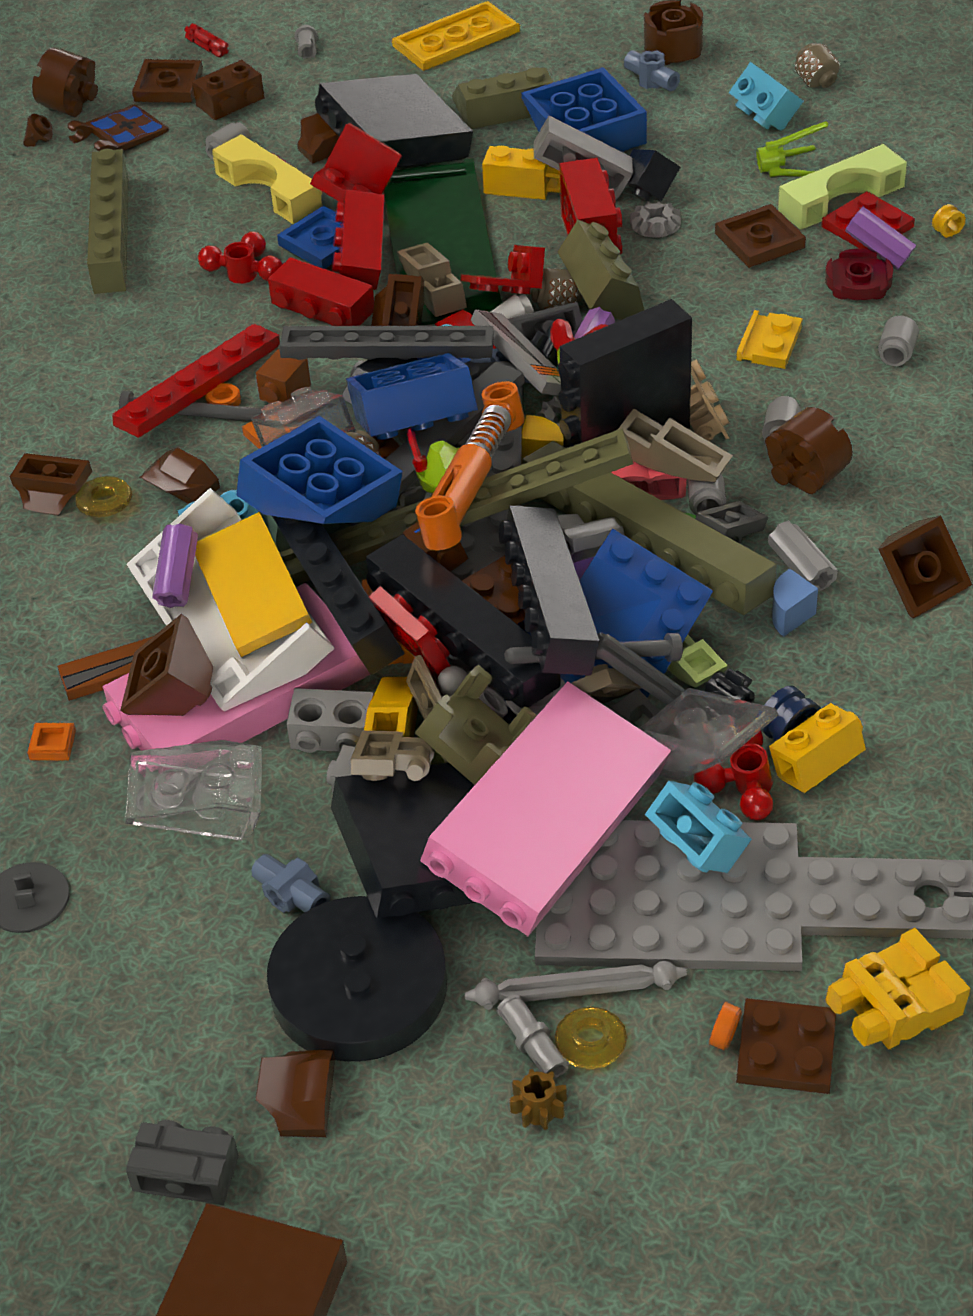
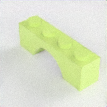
[778,144,907,230]

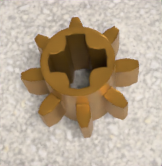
[509,1069,567,1130]

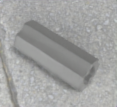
[562,518,624,561]
[768,520,838,592]

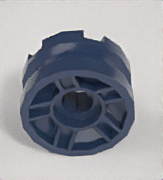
[757,686,821,742]

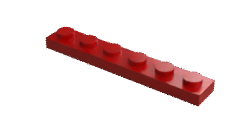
[112,324,280,438]

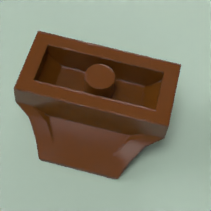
[297,113,339,164]
[371,274,424,326]
[139,447,220,504]
[9,453,92,516]
[256,1050,335,1137]

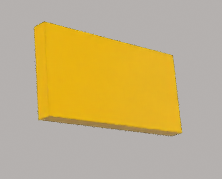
[392,1,520,71]
[195,512,313,657]

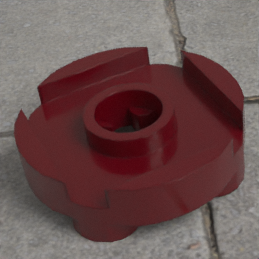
[825,249,893,300]

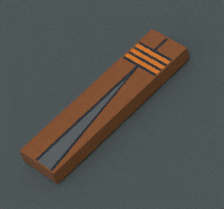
[57,637,152,701]

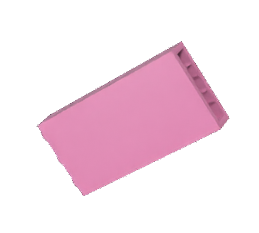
[103,583,370,781]
[420,681,671,936]

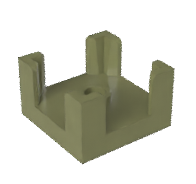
[415,665,537,785]

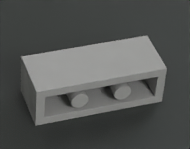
[534,116,633,200]

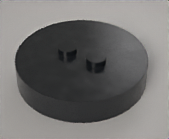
[267,896,447,1062]

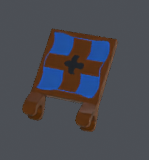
[67,104,169,151]

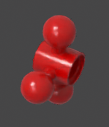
[198,231,283,284]
[694,723,773,821]

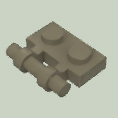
[351,730,435,781]

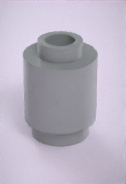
[205,122,251,160]
[878,316,919,367]
[762,396,802,440]
[688,475,727,515]

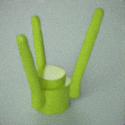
[756,121,829,177]

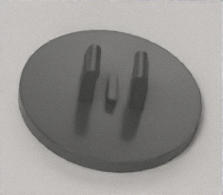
[0,862,70,933]

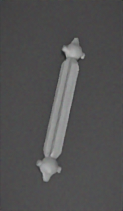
[464,961,687,1010]

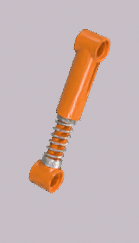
[415,381,525,551]

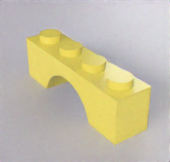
[212,134,322,224]

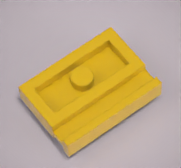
[736,310,802,369]

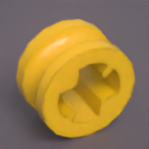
[932,204,966,238]

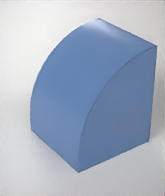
[772,569,818,637]

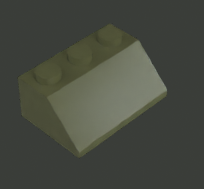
[452,67,554,129]
[558,220,644,320]

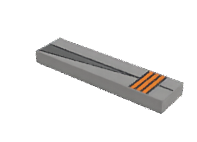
[471,310,561,396]

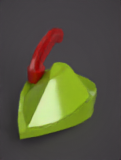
[407,428,459,493]

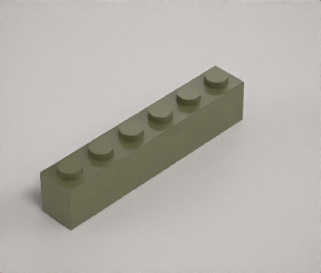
[87,149,129,294]

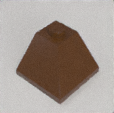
[878,515,973,618]
[120,614,213,716]

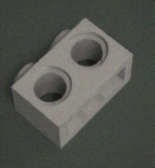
[286,688,374,753]

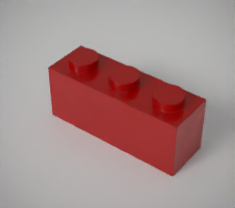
[332,190,384,290]
[268,257,374,326]

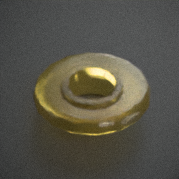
[75,476,132,517]
[555,1007,627,1070]

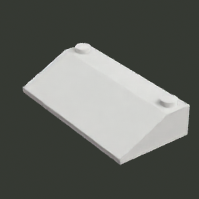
[126,488,335,711]

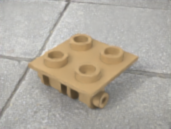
[690,359,730,441]

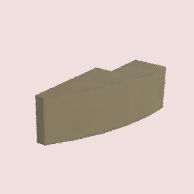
[397,242,467,317]
[618,409,733,482]

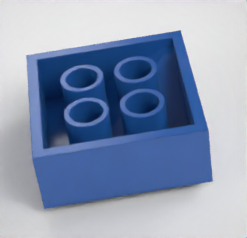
[521,67,647,152]
[346,353,478,440]
[236,416,403,524]
[579,528,713,698]

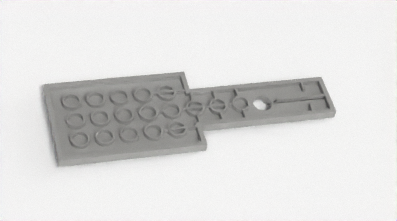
[535,820,973,971]

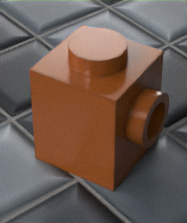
[256,349,311,409]

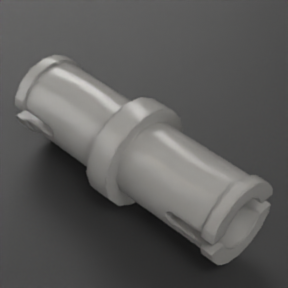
[496,994,570,1079]

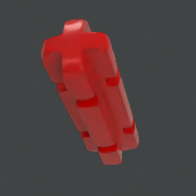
[184,23,229,57]

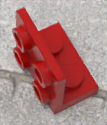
[310,123,402,203]
[460,245,545,294]

